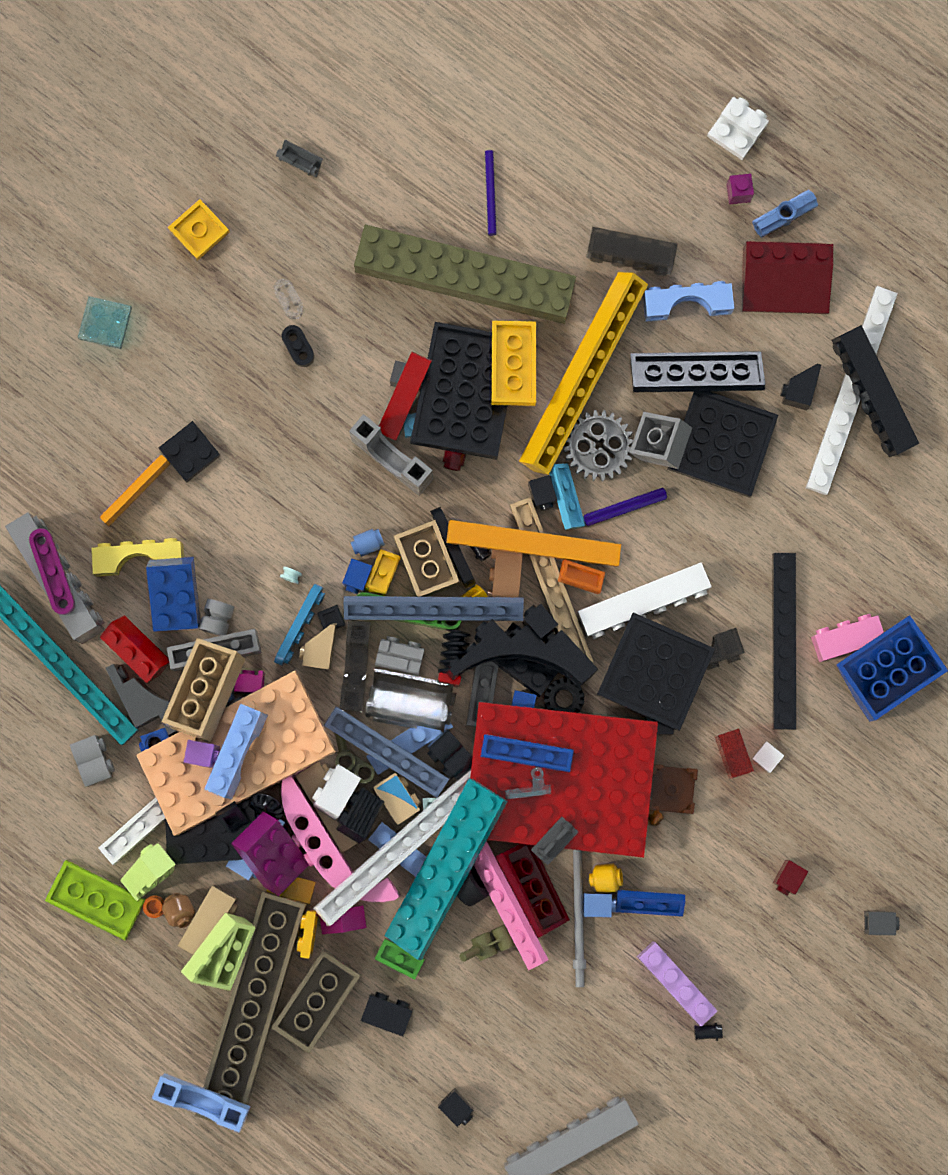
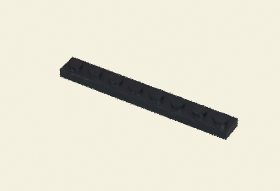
[772,553,796,730]

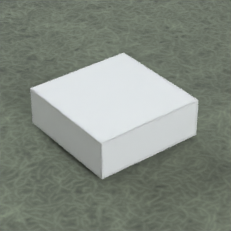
[752,742,784,773]

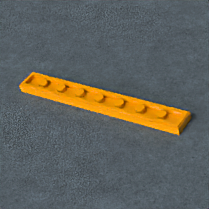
[446,520,621,567]

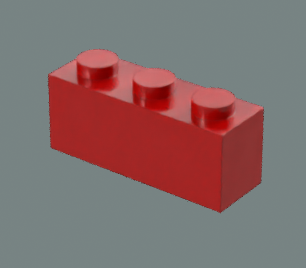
[100,615,170,683]

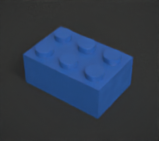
[146,557,201,632]

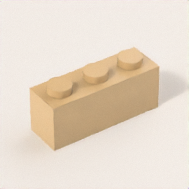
[178,885,239,955]

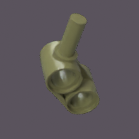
[334,732,375,784]
[460,924,515,962]

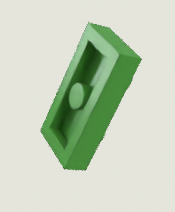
[375,938,425,980]

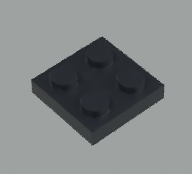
[159,421,221,483]

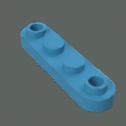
[274,584,325,666]

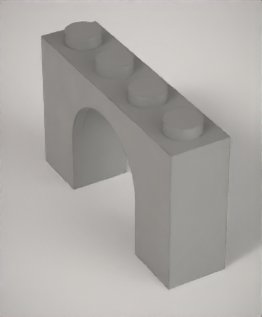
[349,414,433,496]

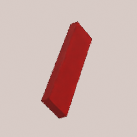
[379,351,432,441]

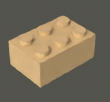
[394,520,459,597]

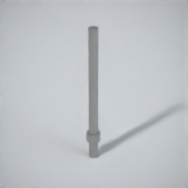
[573,850,586,987]

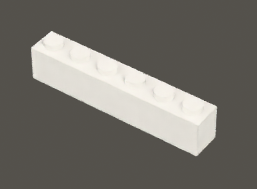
[577,563,711,639]

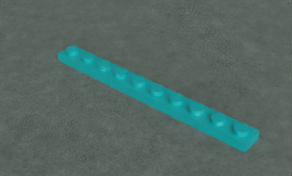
[0,585,139,746]

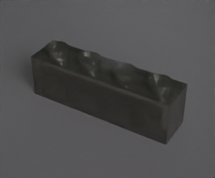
[586,227,678,276]

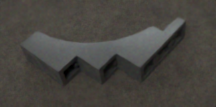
[105,664,244,735]

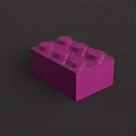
[231,811,309,896]

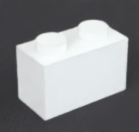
[312,764,361,820]

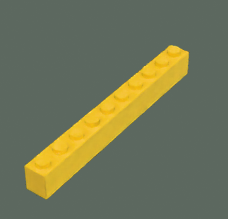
[519,272,648,475]

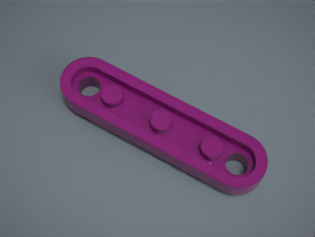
[29,528,75,615]

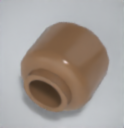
[162,893,195,928]

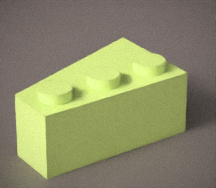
[120,843,175,901]
[181,913,256,991]

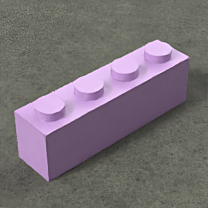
[636,941,717,1026]

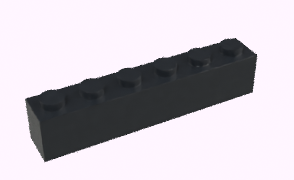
[831,325,920,457]

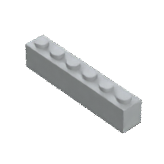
[504,1096,639,1175]

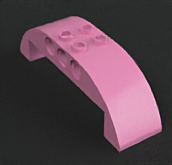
[281,762,401,902]

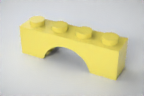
[92,538,184,577]

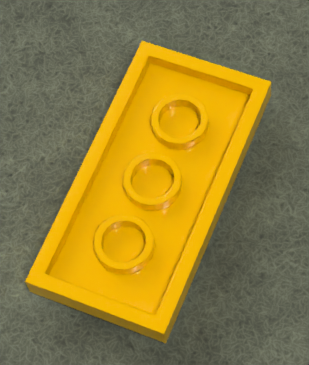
[491,321,536,406]

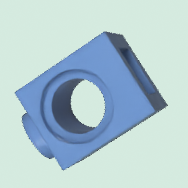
[583,893,616,917]

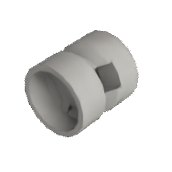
[198,599,234,636]

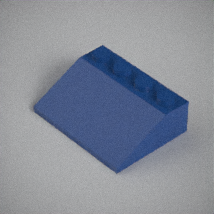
[836,615,948,722]

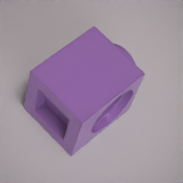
[183,740,220,768]

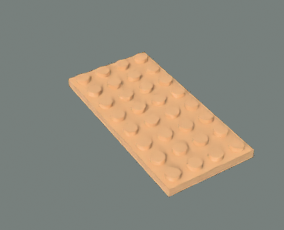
[136,671,336,836]

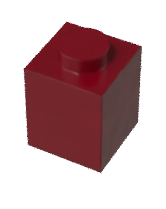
[773,860,809,896]

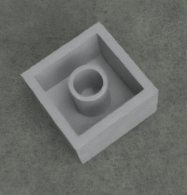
[629,412,692,469]

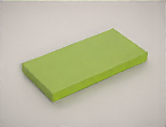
[45,860,146,941]

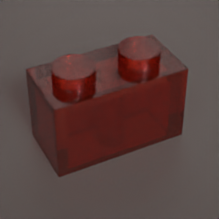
[715,729,754,779]

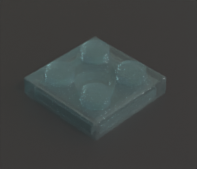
[78,296,132,349]

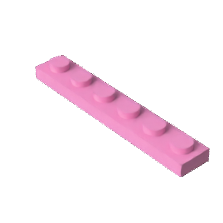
[474,841,548,970]

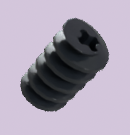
[438,629,471,677]

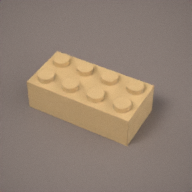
[162,638,245,743]

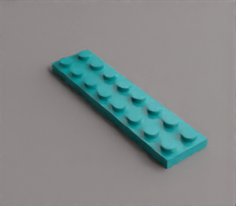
[384,778,508,960]

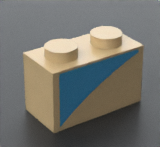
[373,773,421,825]

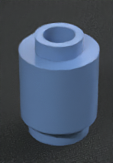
[350,529,385,557]

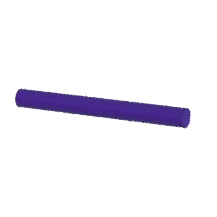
[485,150,497,236]

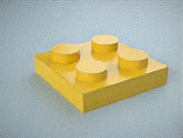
[168,199,230,261]
[297,910,319,959]

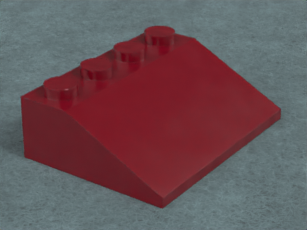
[742,241,834,314]

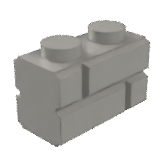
[375,636,425,676]

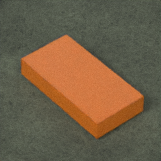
[558,559,605,594]

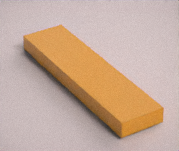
[100,455,170,526]

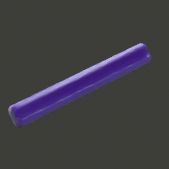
[583,488,667,526]

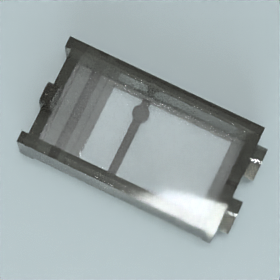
[365,668,457,733]

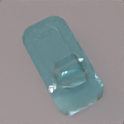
[505,767,551,799]

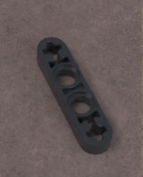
[430,507,476,588]

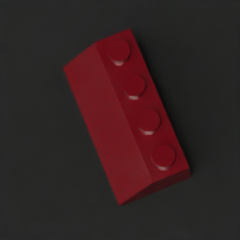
[495,844,570,938]

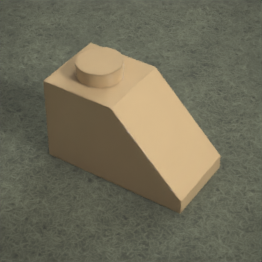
[299,623,337,669]

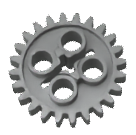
[563,410,634,482]

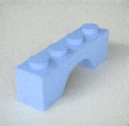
[643,281,734,322]
[204,704,268,800]
[152,1073,251,1132]

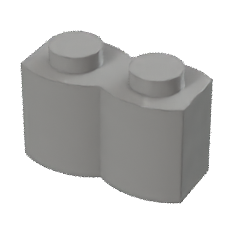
[70,735,115,787]

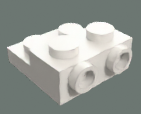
[707,97,769,160]

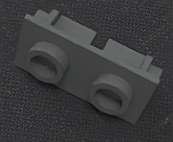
[276,140,323,177]
[531,816,578,865]

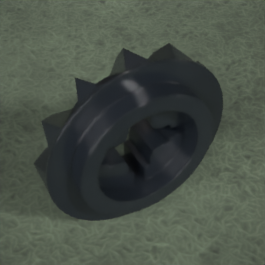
[249,794,284,820]

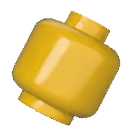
[589,863,623,894]

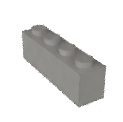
[167,629,262,671]

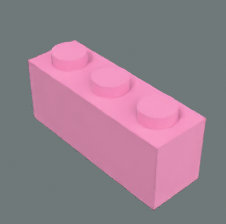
[811,614,884,663]

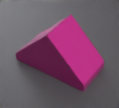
[319,905,367,935]

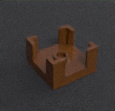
[649,764,698,814]

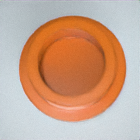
[143,895,165,918]

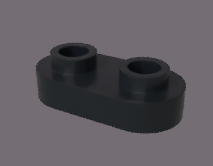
[282,325,314,367]

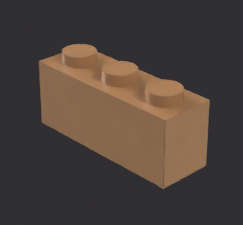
[488,549,523,597]

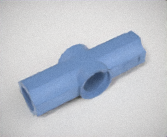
[752,189,818,238]

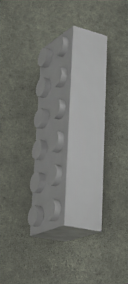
[5,512,105,644]

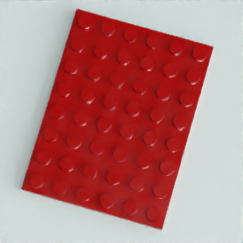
[470,702,658,858]

